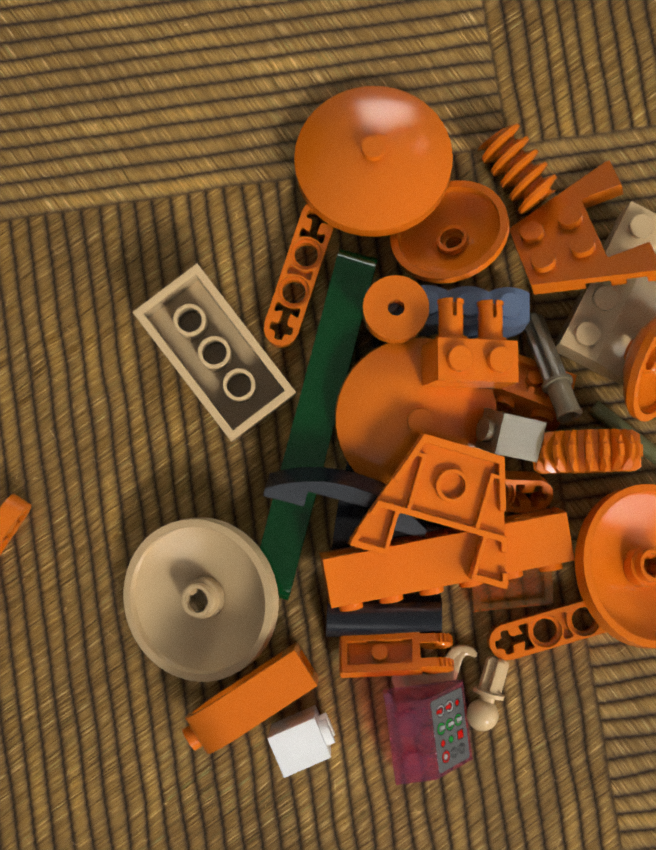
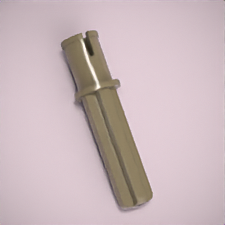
[524,312,582,423]

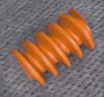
[477,123,557,215]

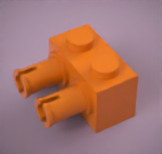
[422,297,519,389]

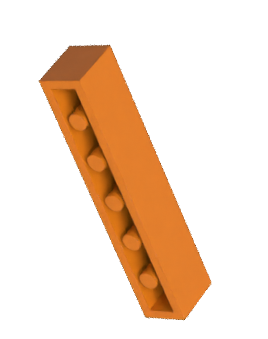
[319,507,575,612]

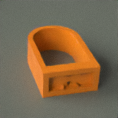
[182,642,318,754]

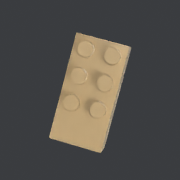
[132,263,296,442]

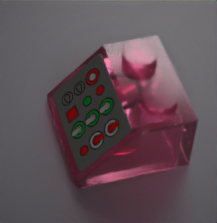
[382,679,473,785]

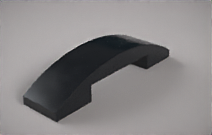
[263,467,427,538]

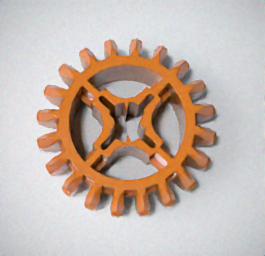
[533,429,643,474]

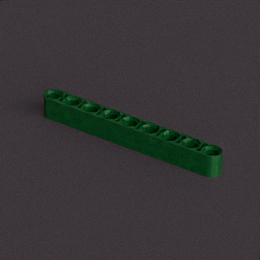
[260,249,378,601]

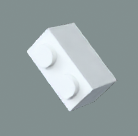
[267,705,335,778]

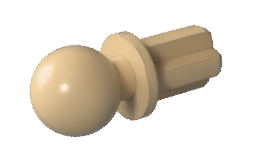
[466,656,509,731]

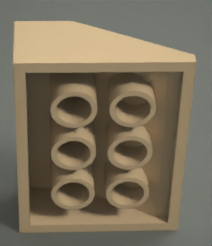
[554,201,656,386]

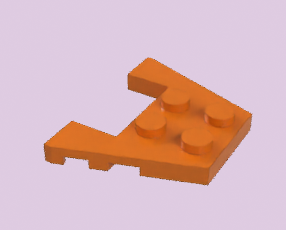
[509,160,656,295]
[348,433,509,589]

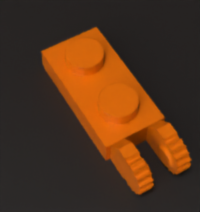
[339,632,454,678]

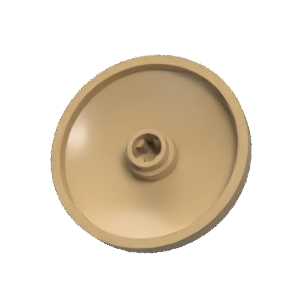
[123,517,279,682]

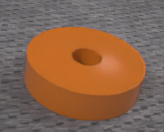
[362,275,429,344]

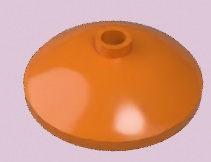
[390,180,510,284]
[622,316,656,422]

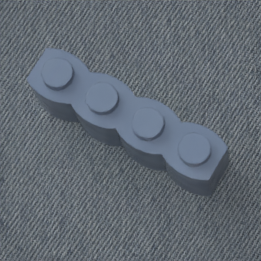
[365,285,530,338]

